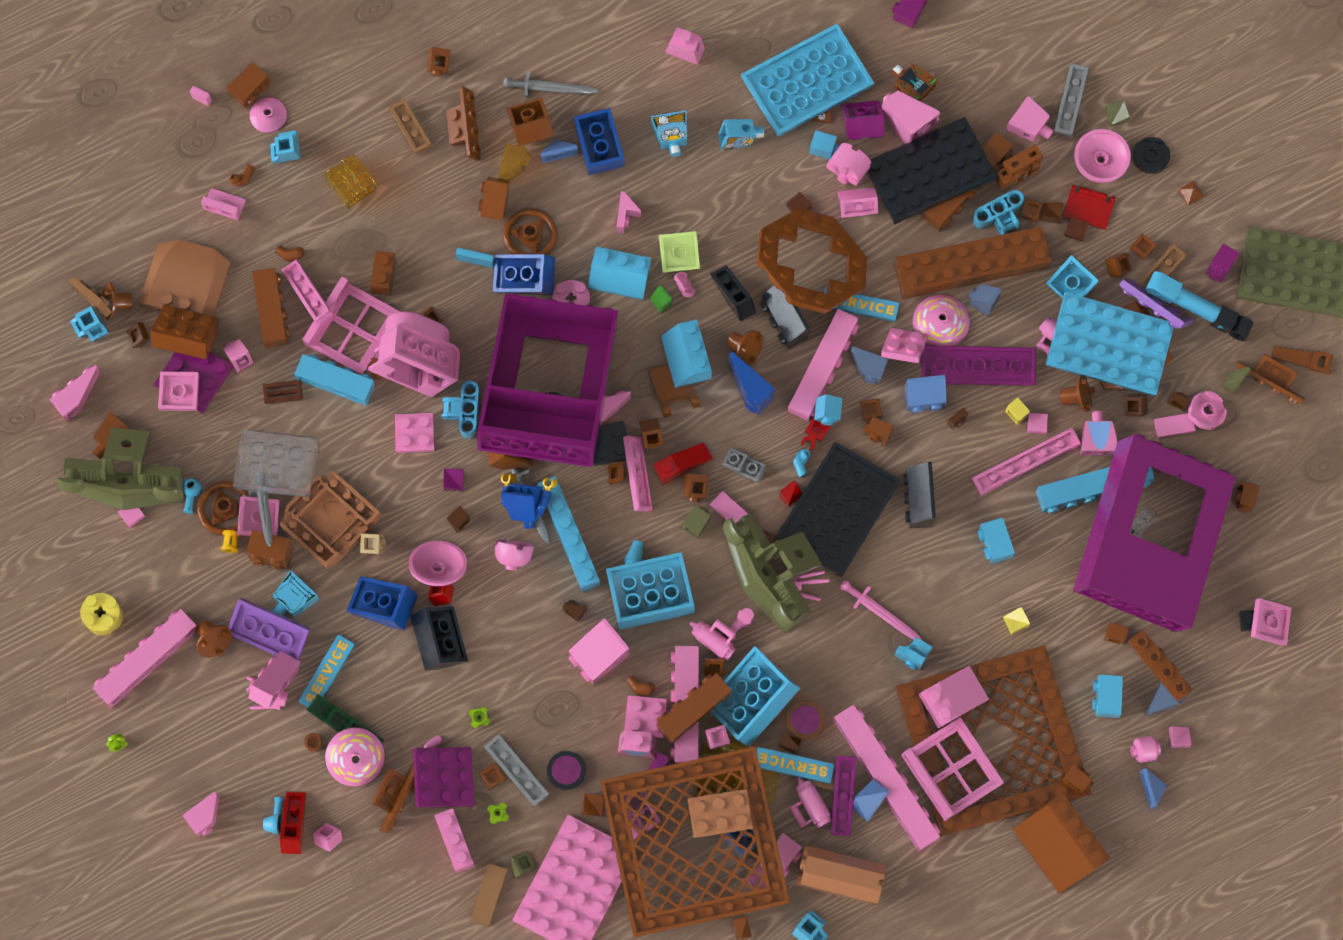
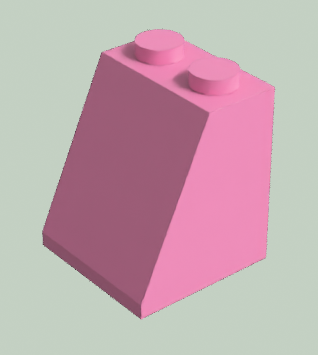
[882,90,940,144]
[568,618,630,684]

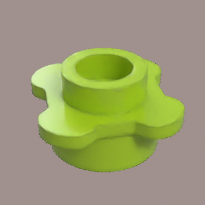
[469,707,490,728]
[106,734,128,751]
[487,802,509,824]

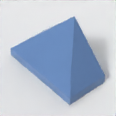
[541,139,578,163]
[1139,768,1167,810]
[853,779,889,822]

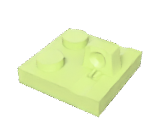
[659,231,700,273]

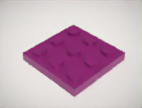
[154,352,234,414]
[413,747,475,808]

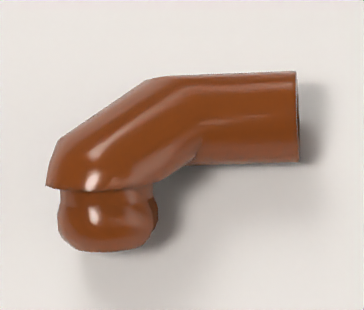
[229,164,255,187]
[275,245,304,262]
[626,675,655,695]

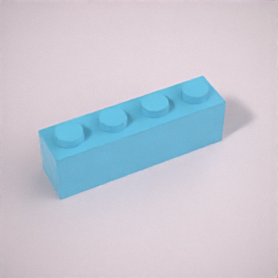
[294,354,375,406]

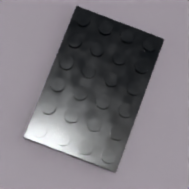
[867,117,997,225]
[776,442,901,578]

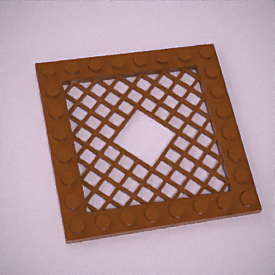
[896,645,1092,837]
[600,746,790,937]

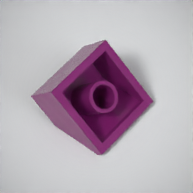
[842,100,885,140]

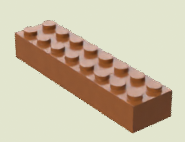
[894,227,1051,299]

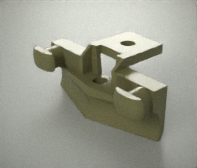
[56,428,184,510]
[723,513,822,633]

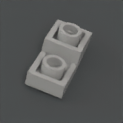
[722,448,767,483]

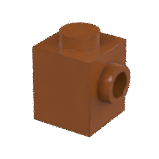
[639,418,663,449]

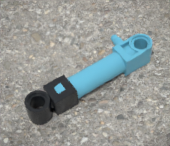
[1146,271,1254,341]

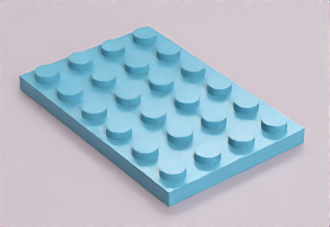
[741,24,875,137]
[1045,292,1174,396]

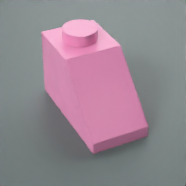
[223,339,253,373]
[182,791,219,837]

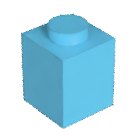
[809,130,839,160]
[814,394,842,426]

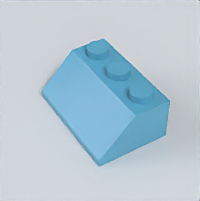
[588,246,651,300]
[661,319,712,388]

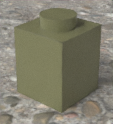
[682,505,711,539]

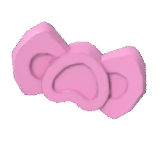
[674,271,696,298]

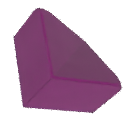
[443,469,464,491]
[648,751,670,770]

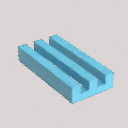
[455,247,494,268]

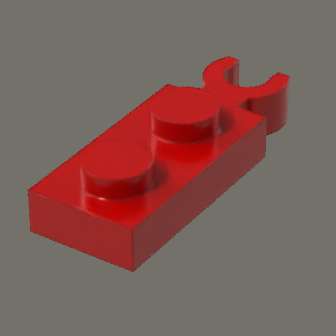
[801,416,832,451]

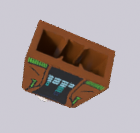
[892,64,938,102]

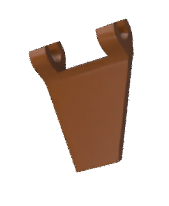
[648,364,701,418]

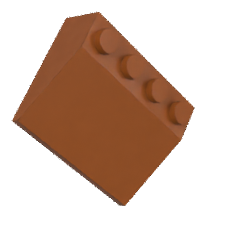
[1012,793,1110,893]

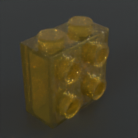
[324,154,378,210]

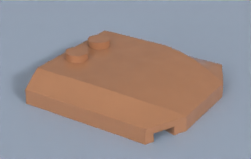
[138,239,231,316]
[279,471,381,570]

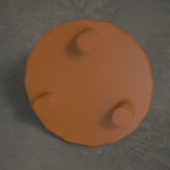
[98,282,133,320]
[727,330,764,365]
[1060,374,1095,412]
[196,621,233,658]

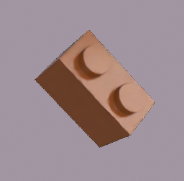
[226,62,270,108]
[478,177,510,220]
[370,251,396,296]

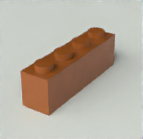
[252,267,290,348]
[656,673,732,744]

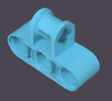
[973,190,1024,235]
[441,380,480,439]

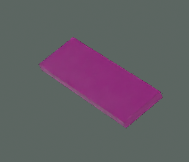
[921,346,1036,386]

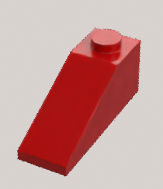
[653,442,713,486]
[280,792,306,854]

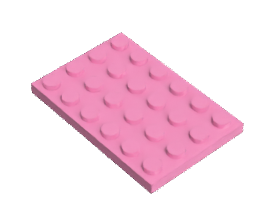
[512,815,638,940]

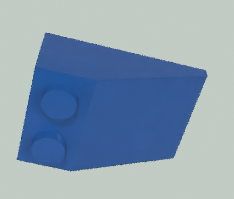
[493,254,555,295]
[729,352,775,415]
[347,576,418,630]

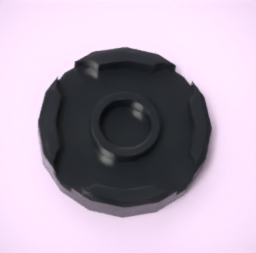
[1133,137,1170,174]

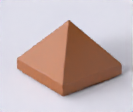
[1178,181,1204,205]
[608,462,626,485]
[704,658,725,676]

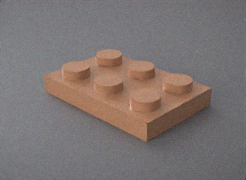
[688,789,753,838]

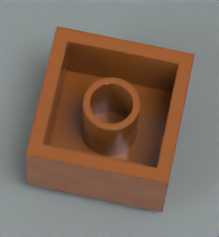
[507,97,554,146]
[246,530,294,571]

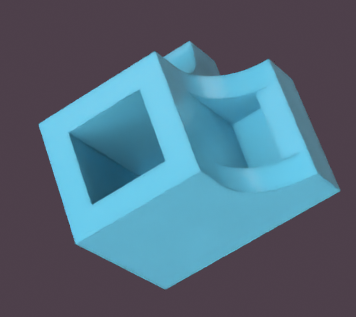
[270,130,301,164]
[70,306,110,342]
[894,637,932,670]
[792,910,828,940]

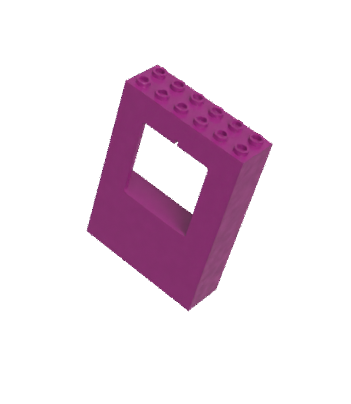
[478,294,618,467]
[1073,434,1236,632]

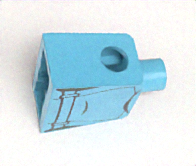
[272,571,319,617]

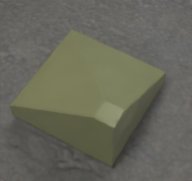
[511,851,536,879]

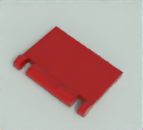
[1062,184,1116,230]

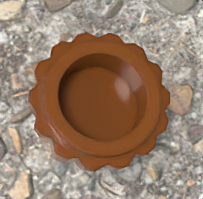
[304,733,323,752]

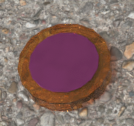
[786,701,825,740]

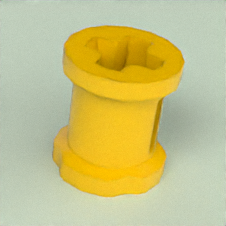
[221,530,240,553]

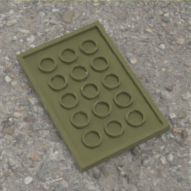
[1236,226,1343,318]

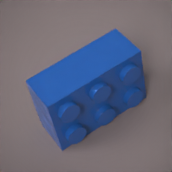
[574,108,625,176]

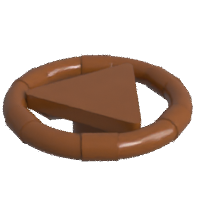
[503,208,558,255]
[197,481,250,536]

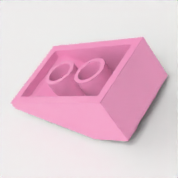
[919,666,989,729]

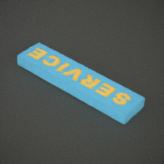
[824,287,899,322]
[298,635,355,707]
[756,747,834,784]

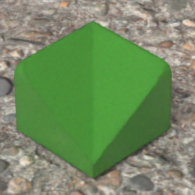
[650,286,672,313]

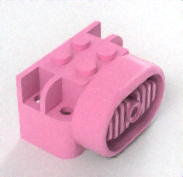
[368,311,460,397]

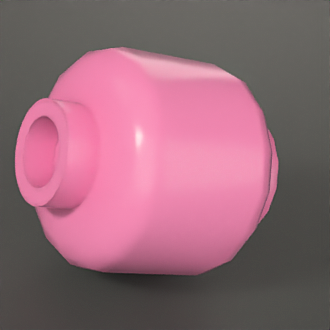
[1130,736,1161,763]

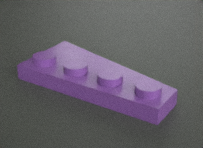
[1119,278,1195,329]

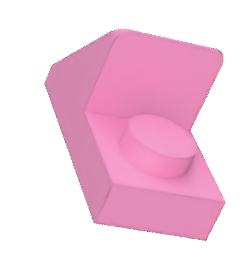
[616,191,641,234]

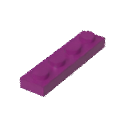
[831,755,857,836]

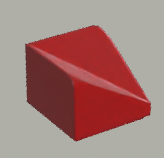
[779,481,802,507]
[428,584,454,606]

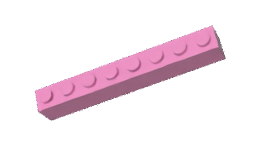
[833,705,940,852]

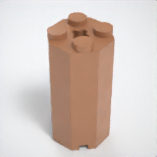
[796,846,887,906]

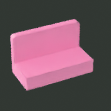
[837,187,878,218]
[201,188,246,220]

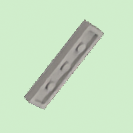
[1054,63,1089,138]
[484,734,549,807]

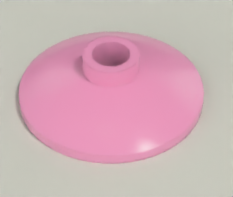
[250,97,287,133]

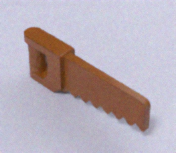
[1271,346,1333,375]

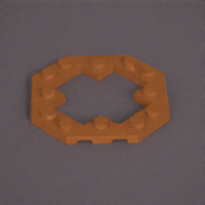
[756,208,867,314]

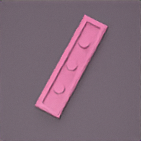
[282,259,333,325]
[623,436,653,512]

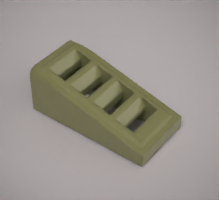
[1222,367,1250,394]

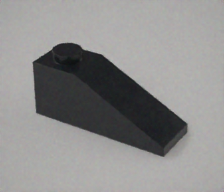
[710,265,757,322]

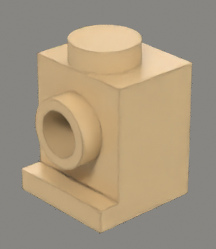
[360,533,386,554]

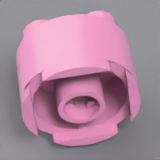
[826,143,871,185]

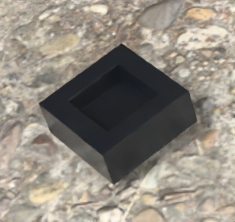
[1239,610,1254,631]

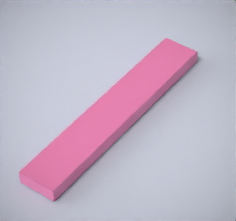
[971,428,1081,496]

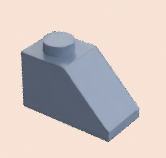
[969,284,1002,317]
[850,346,888,385]
[1146,682,1185,716]

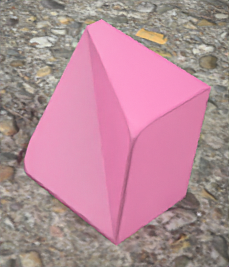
[1169,726,1192,748]
[313,823,342,852]

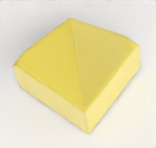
[1005,397,1030,425]
[1003,607,1030,635]

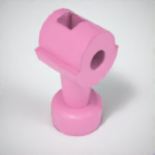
[721,608,754,642]

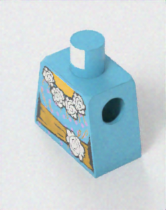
[651,110,687,157]
[718,119,764,150]

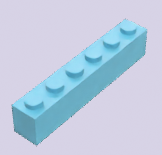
[1036,467,1155,514]
[538,476,600,593]

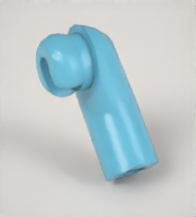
[793,449,810,478]

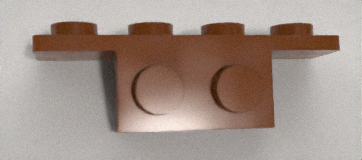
[446,87,481,161]
[1236,354,1305,404]
[1128,630,1192,702]
[371,763,415,833]

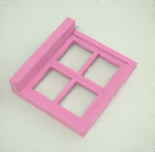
[302,277,400,375]
[901,717,1004,821]

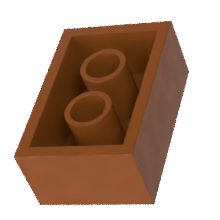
[151,305,219,359]

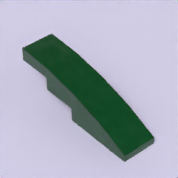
[306,694,384,743]

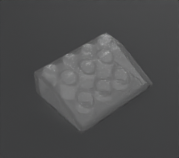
[233,429,320,498]

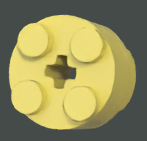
[80,593,123,636]

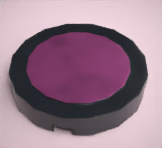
[547,751,586,790]

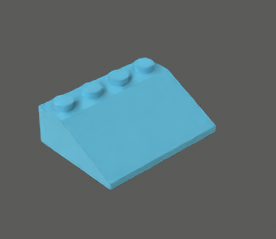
[606,552,695,630]
[711,646,800,746]

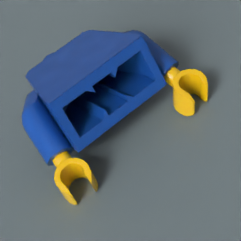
[501,473,557,529]

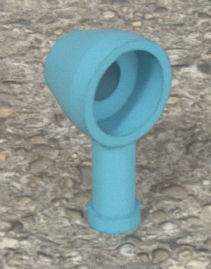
[183,478,202,514]
[263,797,284,834]

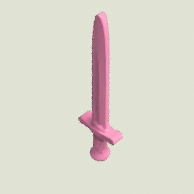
[840,580,923,641]

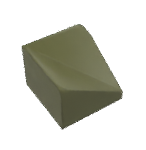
[1105,100,1130,127]

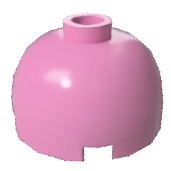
[495,539,534,571]

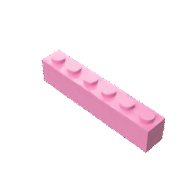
[788,309,860,421]
[93,609,197,708]
[671,646,699,764]

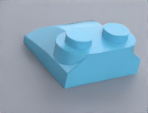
[1046,255,1100,299]

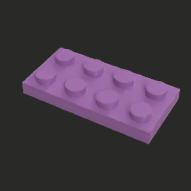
[228,597,311,660]

